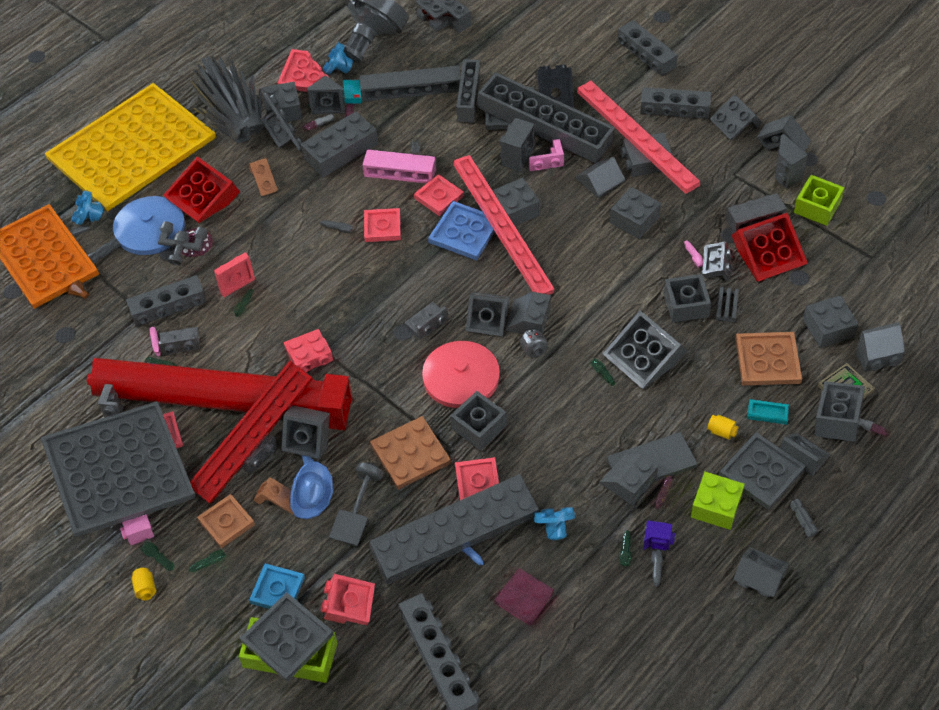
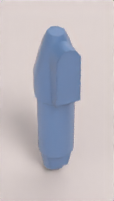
[462,547,484,565]

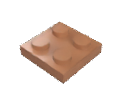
[197,494,255,549]

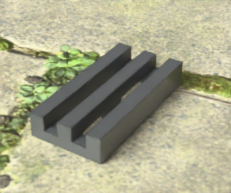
[716,287,739,323]

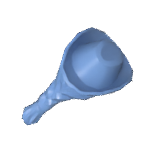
[290,455,333,520]

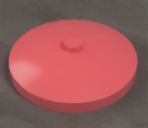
[422,341,500,408]

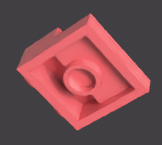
[284,329,333,372]
[321,574,375,626]

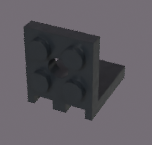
[535,64,574,108]

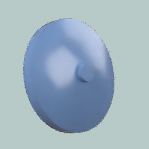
[113,196,185,255]

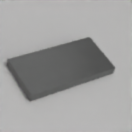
[607,432,697,482]

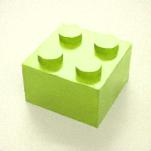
[794,175,845,226]
[691,472,745,530]

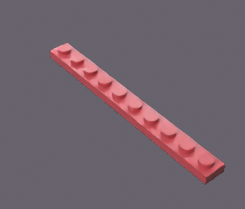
[577,81,700,194]
[453,155,554,295]

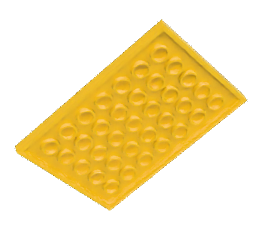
[45,83,216,212]

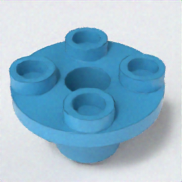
[323,42,353,74]
[71,190,103,225]
[534,507,575,540]

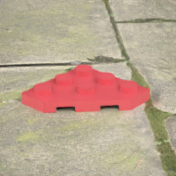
[277,49,328,92]

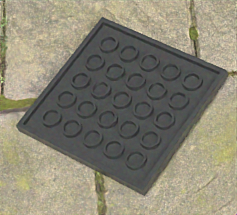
[41,401,195,538]

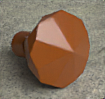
[68,280,89,299]

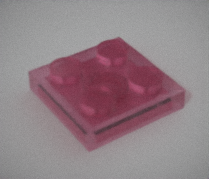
[495,568,554,625]

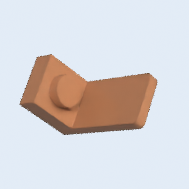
[249,158,278,196]
[253,477,294,515]

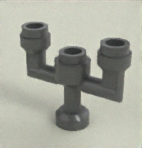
[158,221,208,265]

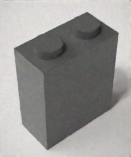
[621,132,673,177]

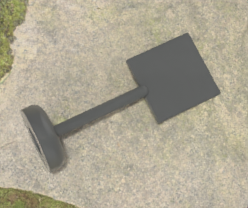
[329,463,384,546]

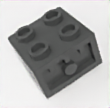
[710,94,762,140]

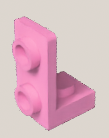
[529,139,564,171]

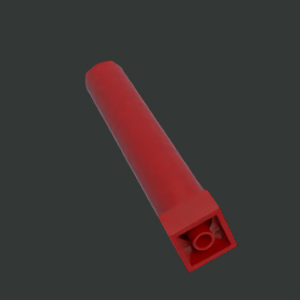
[87,358,353,430]

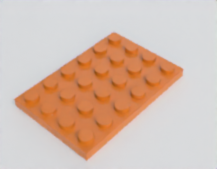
[0,204,99,309]

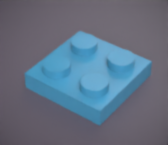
[249,564,305,609]

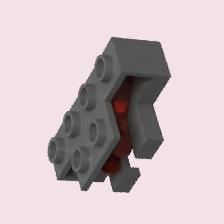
[415,0,471,33]

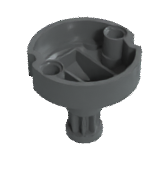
[343,0,409,63]

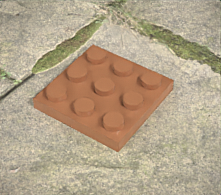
[736,332,802,386]
[370,416,451,490]

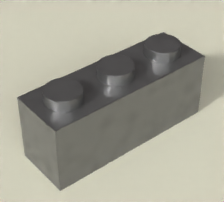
[726,193,787,233]

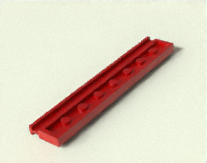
[190,361,313,504]

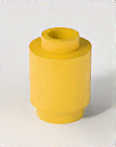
[707,415,739,440]
[131,568,156,601]

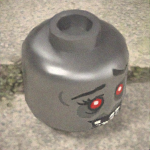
[520,329,548,358]

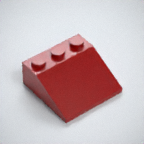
[163,156,240,223]
[732,213,808,282]

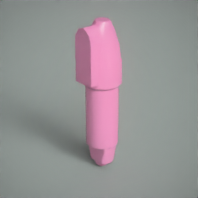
[684,241,703,268]
[149,327,161,356]

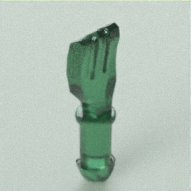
[140,538,174,571]

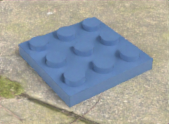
[428,201,495,260]

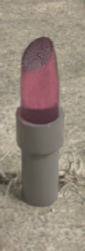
[303,114,334,130]
[859,418,887,435]

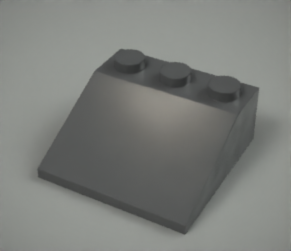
[602,311,687,390]

